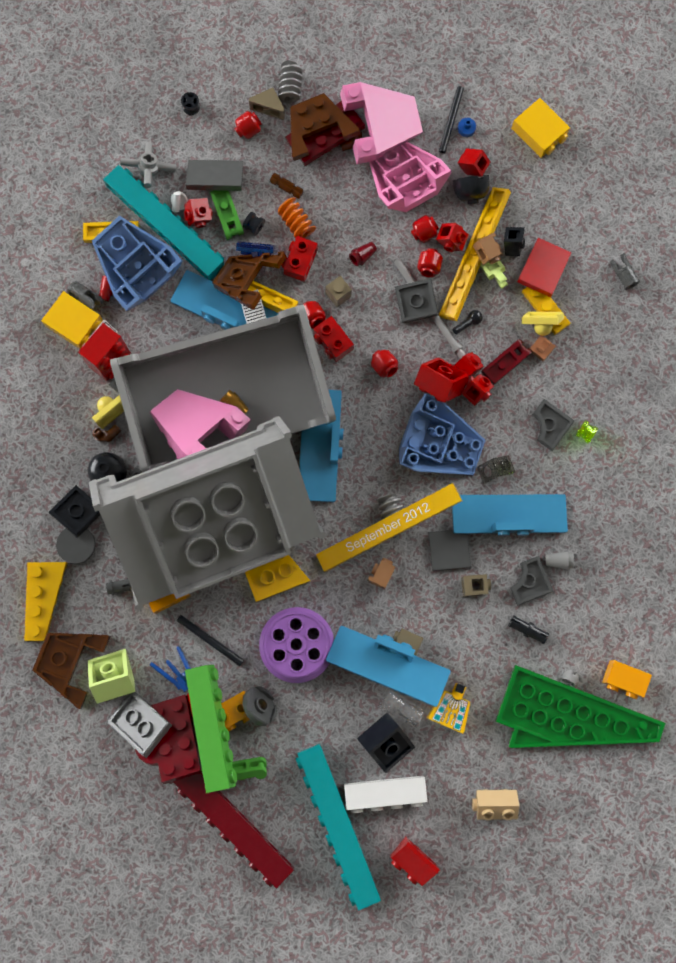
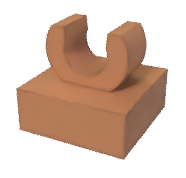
[530,336,556,361]

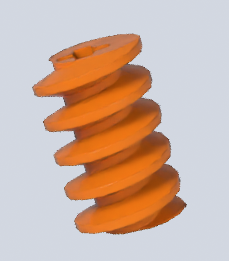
[278,197,316,239]

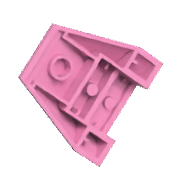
[369,142,451,212]

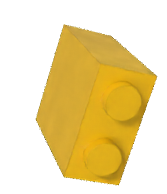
[511,98,570,158]
[41,291,103,349]

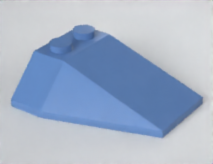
[92,216,183,311]

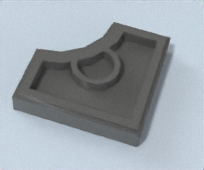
[532,399,574,451]
[510,556,554,606]

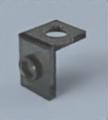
[477,455,515,484]

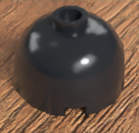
[453,175,490,205]
[87,452,127,482]

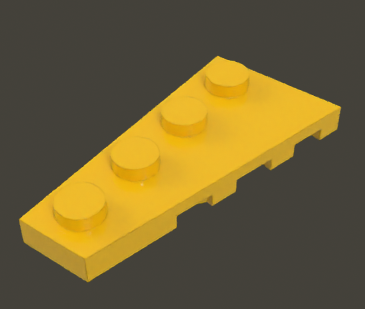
[24,562,68,641]

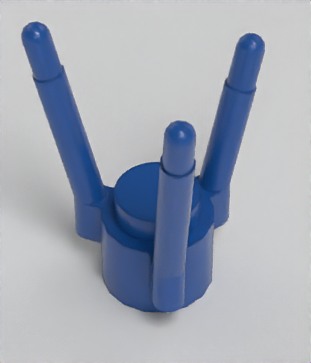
[150,646,191,692]

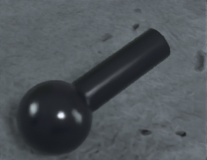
[452,310,483,335]

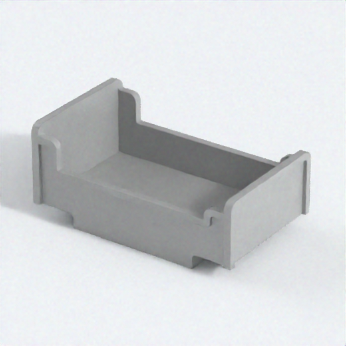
[110,304,336,473]
[89,416,326,611]

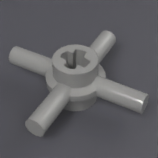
[120,142,176,188]

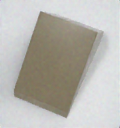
[249,87,285,120]

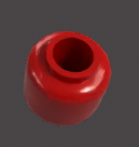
[234,111,262,139]
[411,215,439,243]
[417,248,443,278]
[302,301,326,329]
[371,349,399,378]

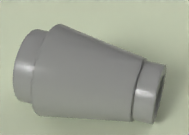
[546,551,574,570]

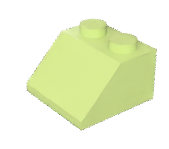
[88,649,135,704]

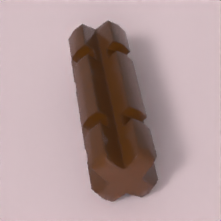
[270,173,304,199]

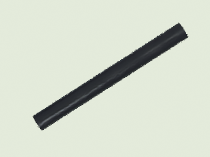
[439,86,464,154]
[177,615,244,666]

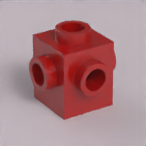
[184,198,212,228]
[436,223,469,252]
[461,374,494,406]

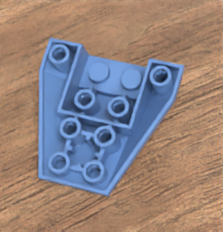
[399,393,485,475]

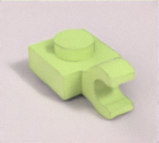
[480,260,508,289]

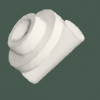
[171,191,188,212]

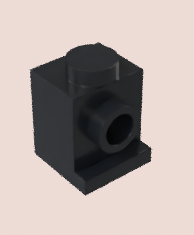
[504,227,525,256]

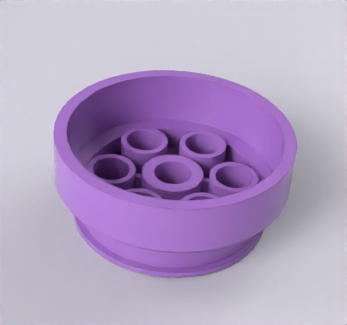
[259,607,334,683]

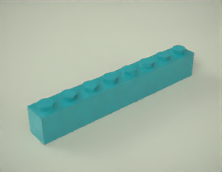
[103,165,224,280]
[295,743,381,911]

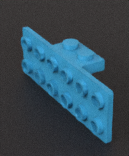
[170,270,278,330]
[299,390,344,502]
[452,494,568,536]
[326,626,451,707]

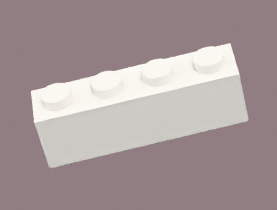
[344,776,427,813]

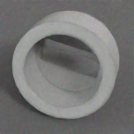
[561,669,578,686]

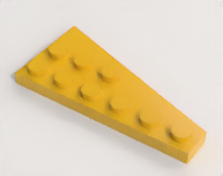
[245,555,311,602]

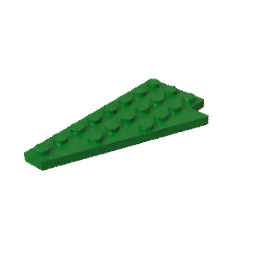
[495,665,665,748]

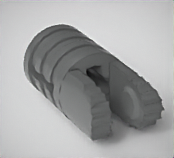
[609,253,640,290]
[67,281,104,309]

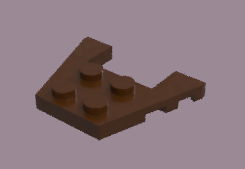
[290,93,360,161]
[212,251,286,310]
[32,633,111,709]

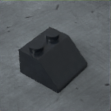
[357,713,415,773]

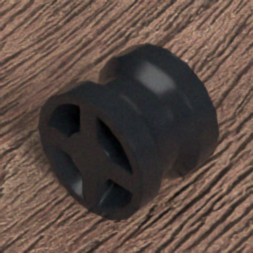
[181,92,200,115]
[243,212,265,235]

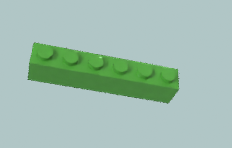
[185,665,237,793]

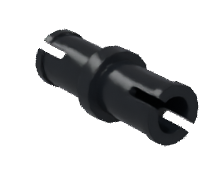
[508,615,549,644]

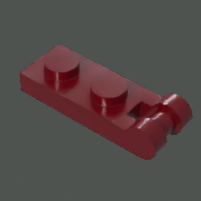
[481,339,532,385]

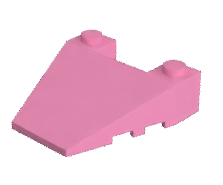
[340,82,423,164]
[150,389,251,459]

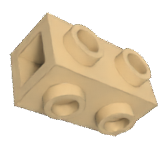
[472,789,520,820]

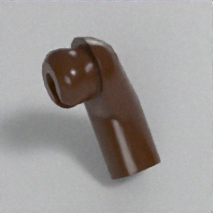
[340,131,362,152]
[92,424,122,442]

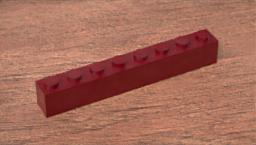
[170,773,294,889]

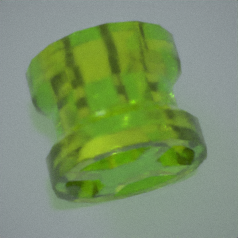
[575,420,599,444]

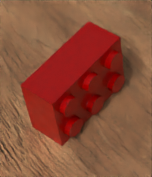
[78,323,131,381]

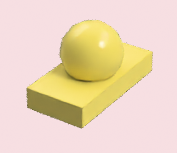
[522,311,564,336]
[92,395,124,429]

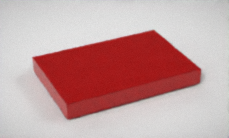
[517,238,572,298]

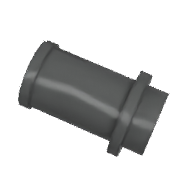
[106,578,132,596]

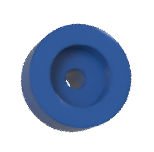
[458,118,476,137]

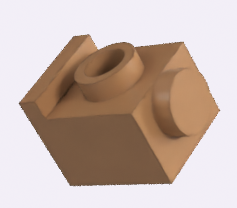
[473,232,502,265]
[367,558,395,590]

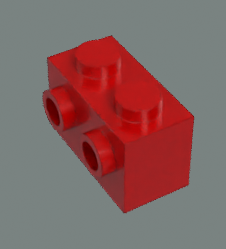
[282,236,318,282]
[313,315,354,362]

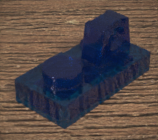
[236,241,275,256]

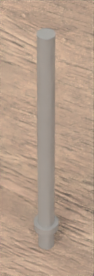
[394,259,466,359]

